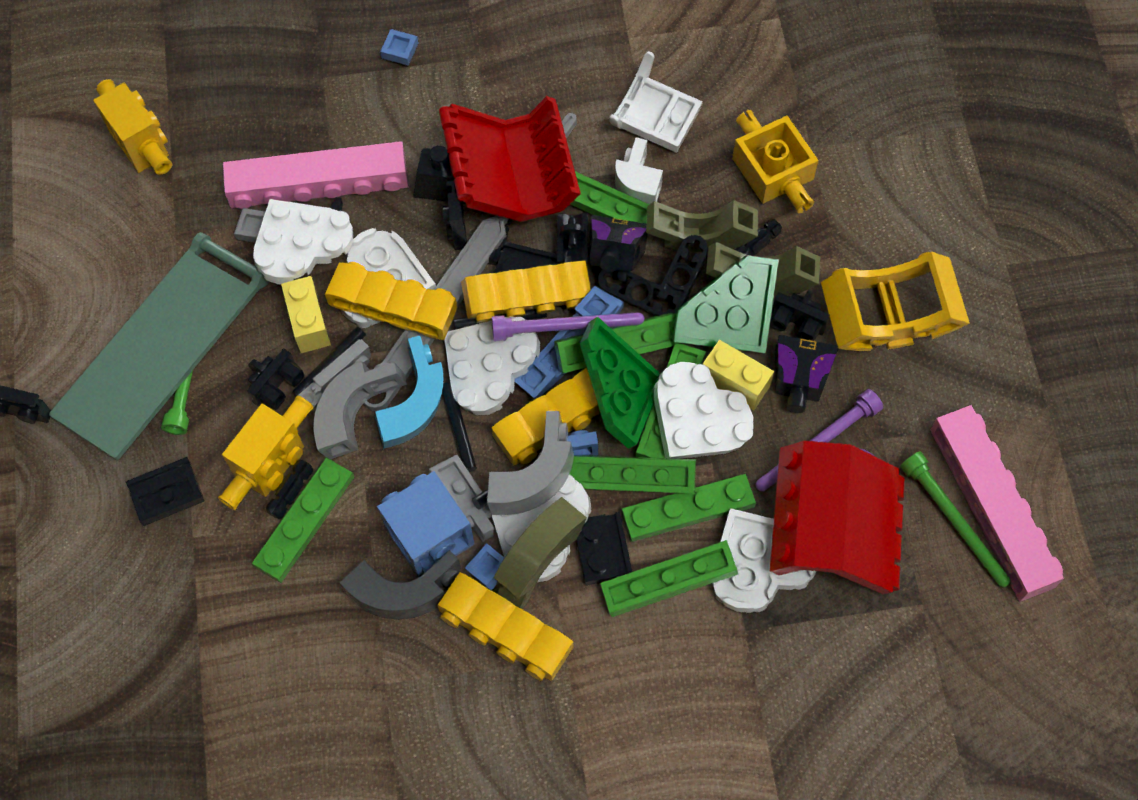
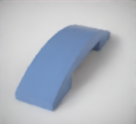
[515,286,619,399]

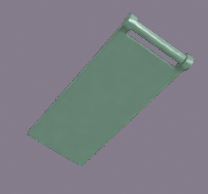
[49,232,270,460]

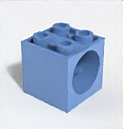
[377,471,475,578]

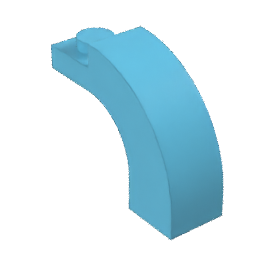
[375,336,443,449]

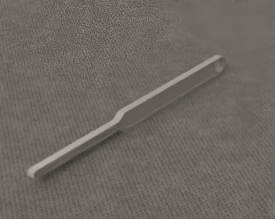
[364,113,577,411]

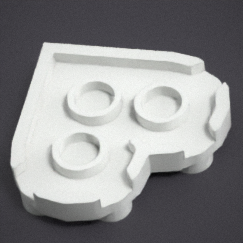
[253,199,353,284]
[341,228,436,328]
[445,317,540,415]
[654,362,753,459]
[492,475,591,582]
[712,508,817,613]

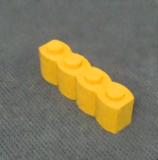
[461,261,591,323]
[325,262,457,340]
[491,368,600,466]
[438,572,574,681]

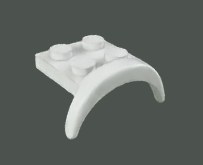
[610,51,702,153]

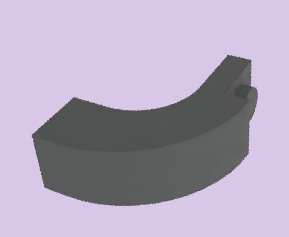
[339,550,461,620]

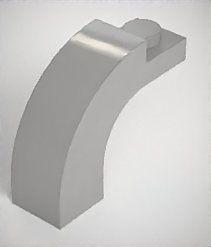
[314,361,407,459]
[487,411,574,515]

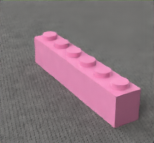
[223,141,409,209]
[930,405,1064,602]

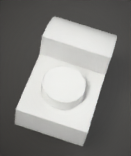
[615,137,663,204]

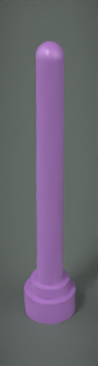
[492,313,644,342]
[756,389,883,491]

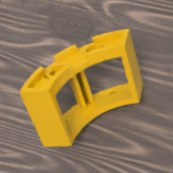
[821,251,970,351]

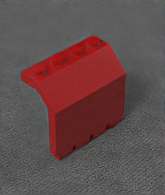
[439,96,581,222]
[770,441,905,594]

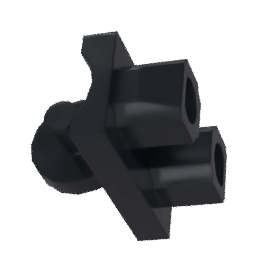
[557,213,588,266]
[770,289,830,341]
[247,348,305,410]

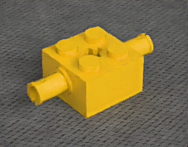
[93,79,172,175]
[732,110,819,213]
[218,396,313,510]

